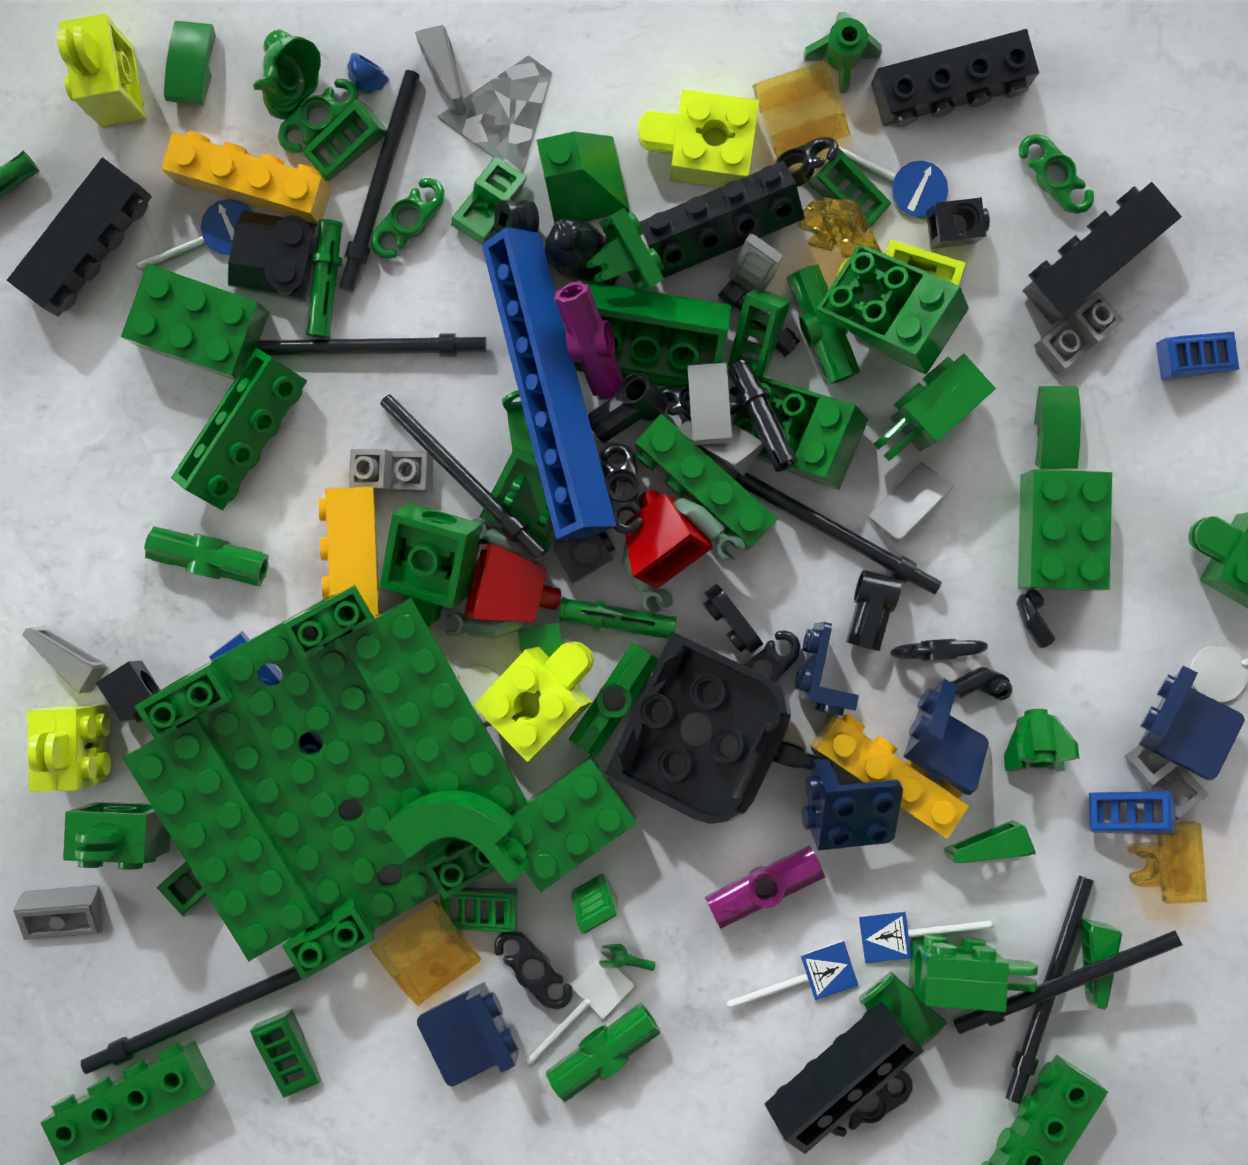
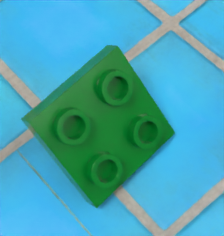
[586,208,664,290]
[479,447,556,552]

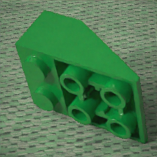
[816,243,969,375]
[733,377,869,490]

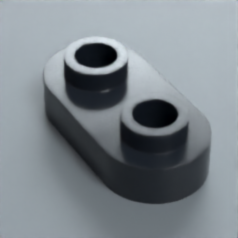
[703,583,763,654]

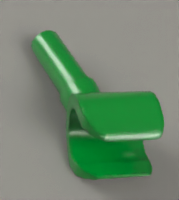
[599,944,655,971]

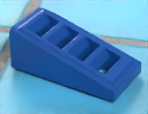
[1156,332,1240,380]
[1089,791,1177,835]

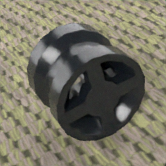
[494,200,539,233]

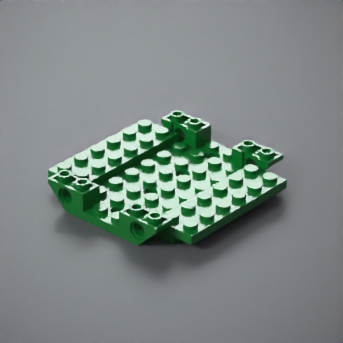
[123,585,528,980]

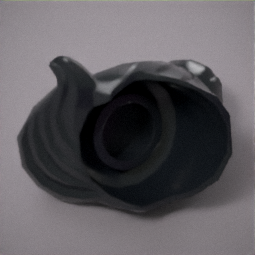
[545,218,619,285]

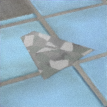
[437,55,551,173]

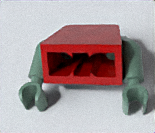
[622,490,745,613]
[445,518,561,638]

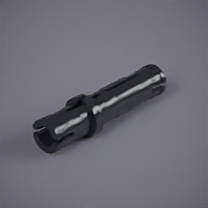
[728,359,798,472]

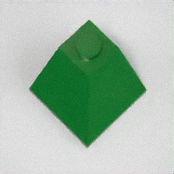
[537,131,629,224]

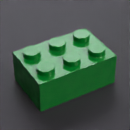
[121,263,269,380]
[1018,469,1112,591]
[507,755,637,893]

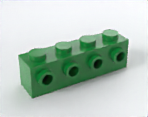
[171,348,307,511]
[635,414,778,550]
[41,1040,215,1165]
[981,1054,1108,1165]

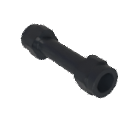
[718,279,801,358]

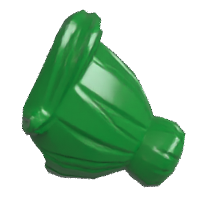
[253,29,321,120]

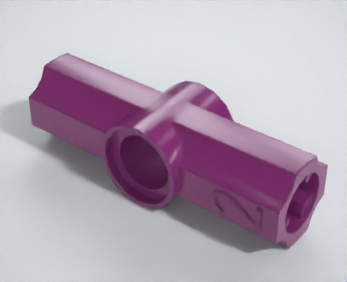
[554,281,624,400]
[705,845,825,929]

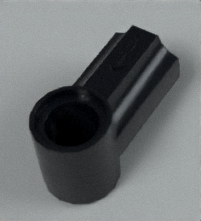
[588,372,668,443]
[846,569,902,651]

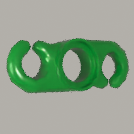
[277,79,359,153]
[1019,134,1094,214]
[371,178,445,259]

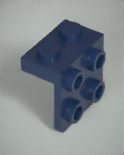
[794,622,859,716]
[1138,665,1245,780]
[904,678,989,795]
[802,758,903,851]
[417,982,521,1086]

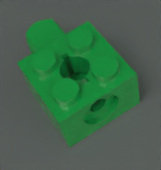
[873,353,996,461]
[379,503,482,627]
[1188,512,1248,608]
[63,802,171,870]
[908,934,1038,1012]

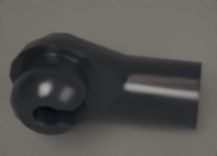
[1016,589,1055,648]
[952,667,1013,700]

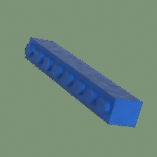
[482,227,617,540]

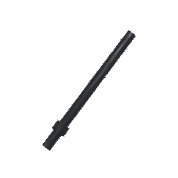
[339,70,420,292]
[256,333,487,357]
[380,394,548,561]
[734,472,942,595]
[1005,875,1094,1104]
[953,930,1183,1034]
[81,967,302,1074]

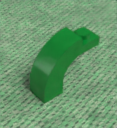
[383,790,529,884]

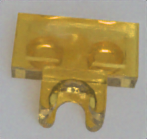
[798,197,882,259]
[1127,821,1207,904]

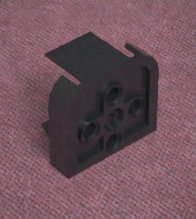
[605,632,791,824]

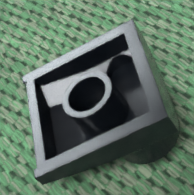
[228,211,319,302]

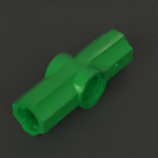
[787,264,861,385]
[144,526,269,586]
[568,641,659,757]
[546,1003,661,1102]

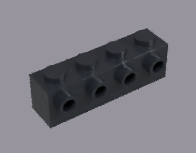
[871,29,1039,127]
[6,157,152,317]
[640,161,805,278]
[1022,182,1182,325]
[764,1001,924,1154]

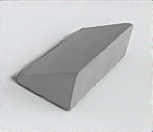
[679,420,764,476]
[867,462,953,543]
[13,885,102,940]

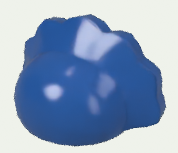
[347,53,389,93]

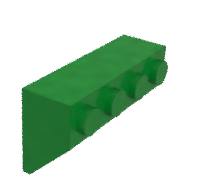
[574,279,731,387]

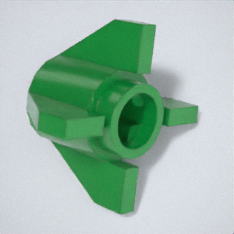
[804,12,882,93]
[1004,709,1080,772]

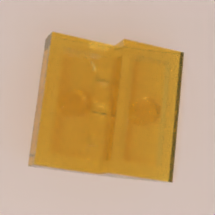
[752,60,851,158]
[369,899,482,1006]

